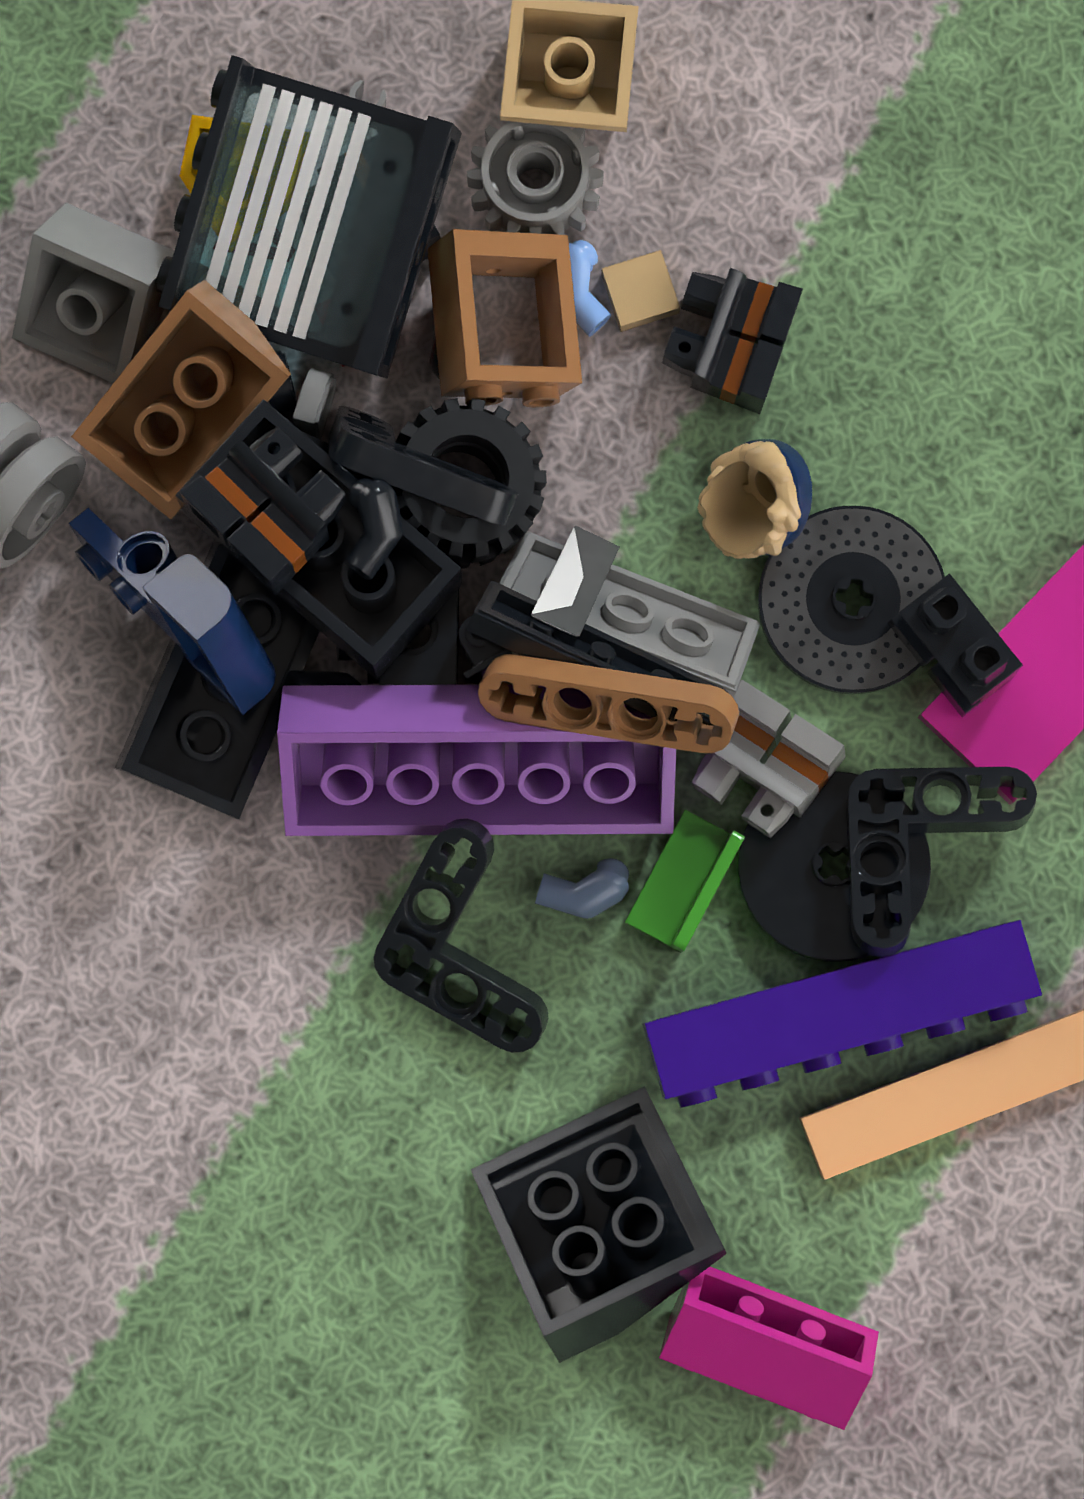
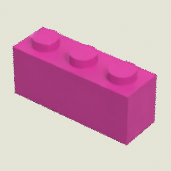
[659,1266,879,1430]

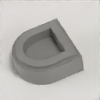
[292,368,336,440]

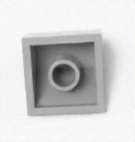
[12,203,175,383]

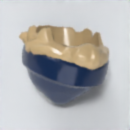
[697,439,812,559]

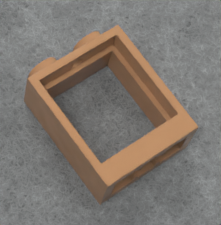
[427,229,582,408]

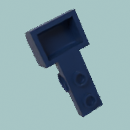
[68,508,276,715]

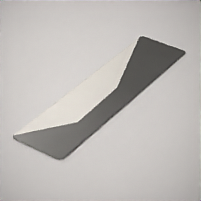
[531,526,620,636]

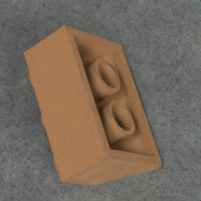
[71,280,291,520]

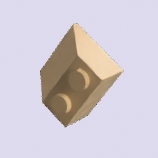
[500,0,639,132]

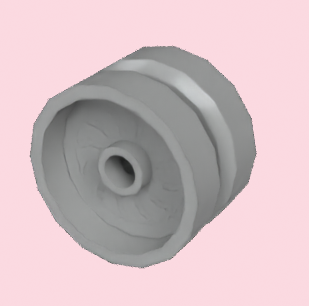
[0,402,86,568]

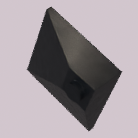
[471,1086,727,1363]

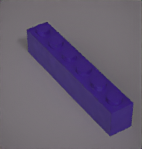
[642,920,1042,1108]

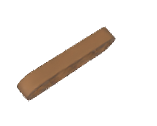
[478,654,739,753]

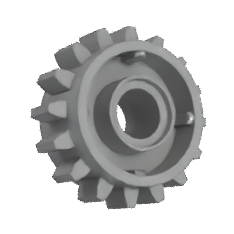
[467,121,604,235]

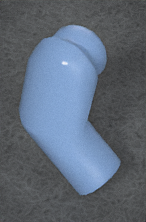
[569,240,612,337]

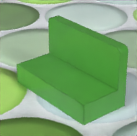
[624,810,745,953]

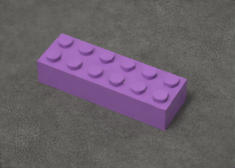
[277,684,676,836]

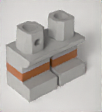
[692,680,846,838]

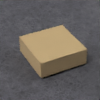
[601,250,680,332]

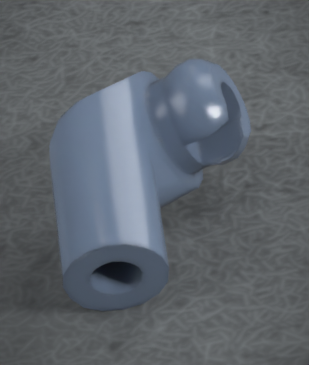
[535,858,629,919]

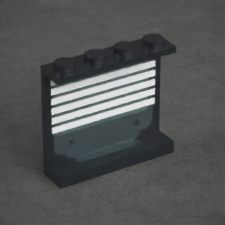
[156,55,462,379]

